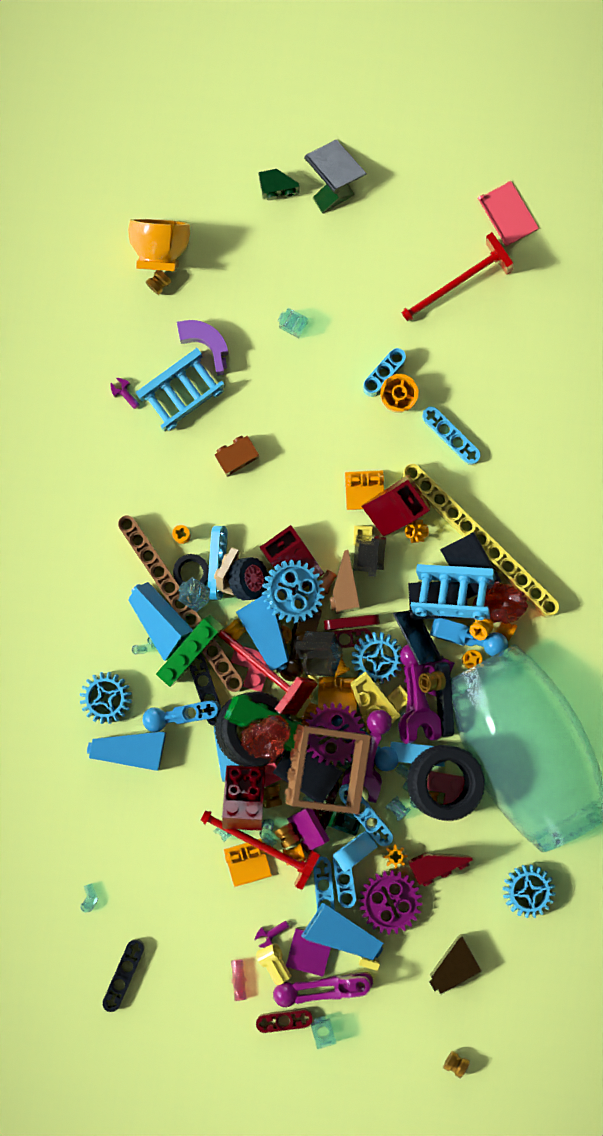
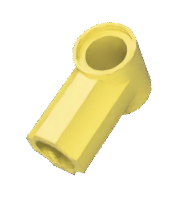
[256,943,291,985]

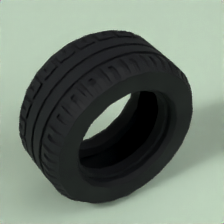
[215,691,292,767]
[407,745,485,821]

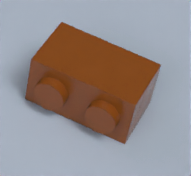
[214,436,260,477]

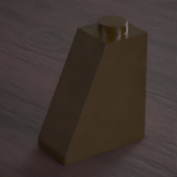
[429,934,482,994]

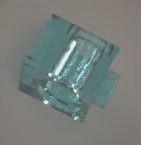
[278,308,308,339]
[178,577,210,612]
[311,1016,336,1049]

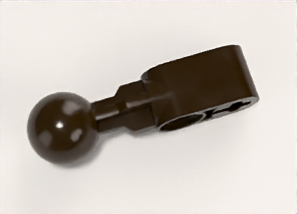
[280,605,322,682]

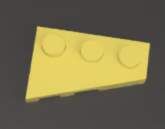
[350,671,401,735]

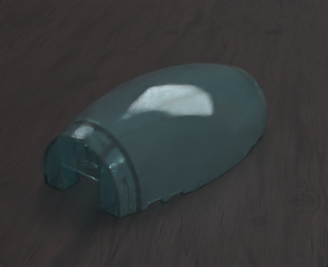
[451,644,603,852]

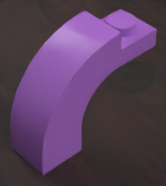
[177,320,229,376]

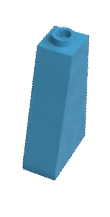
[128,582,193,661]
[236,595,289,673]
[87,732,166,771]
[301,903,384,960]

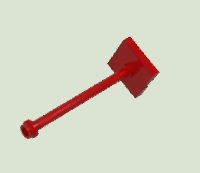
[401,232,513,322]
[218,624,318,715]
[200,810,320,890]

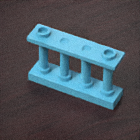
[136,348,225,431]
[411,564,496,620]

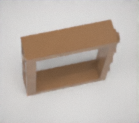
[285,725,371,814]

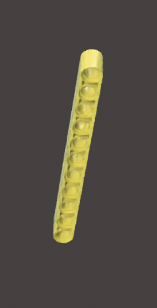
[403,464,559,617]

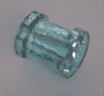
[385,796,411,821]

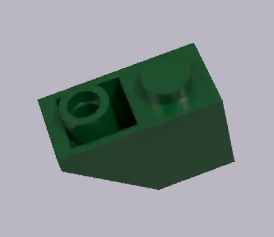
[258,169,300,200]

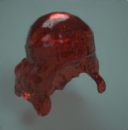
[472,581,528,624]
[241,715,290,763]

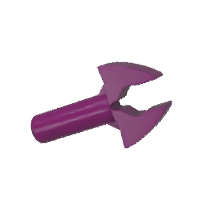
[110,378,139,409]
[254,921,289,948]

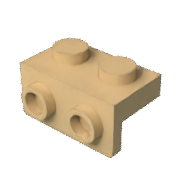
[214,547,239,595]

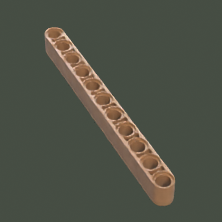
[118,515,243,692]

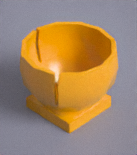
[128,219,190,271]

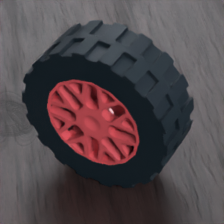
[228,557,269,601]

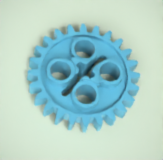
[262,560,325,623]

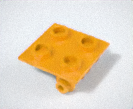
[345,470,384,510]
[318,677,357,714]
[224,838,272,887]

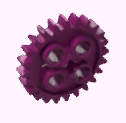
[305,702,366,766]
[359,870,422,935]

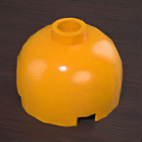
[380,374,419,413]

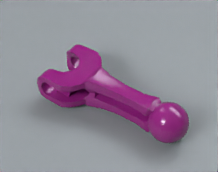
[398,644,442,744]
[341,710,392,803]
[273,972,373,1007]

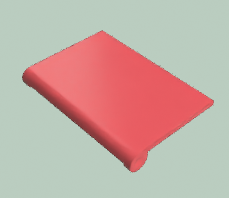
[478,181,539,246]

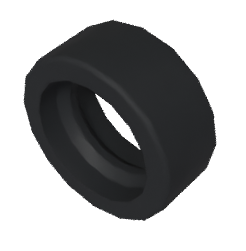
[173,554,209,591]

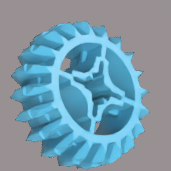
[352,632,403,684]
[80,672,132,724]
[502,865,556,918]

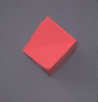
[263,762,281,787]

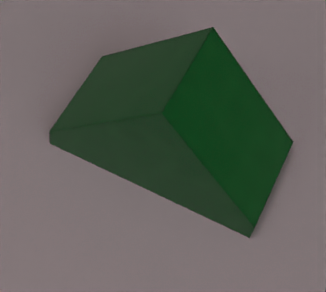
[313,184,354,214]
[328,811,361,836]

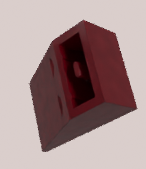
[361,474,431,537]
[260,525,325,595]
[222,766,265,831]
[408,853,473,886]

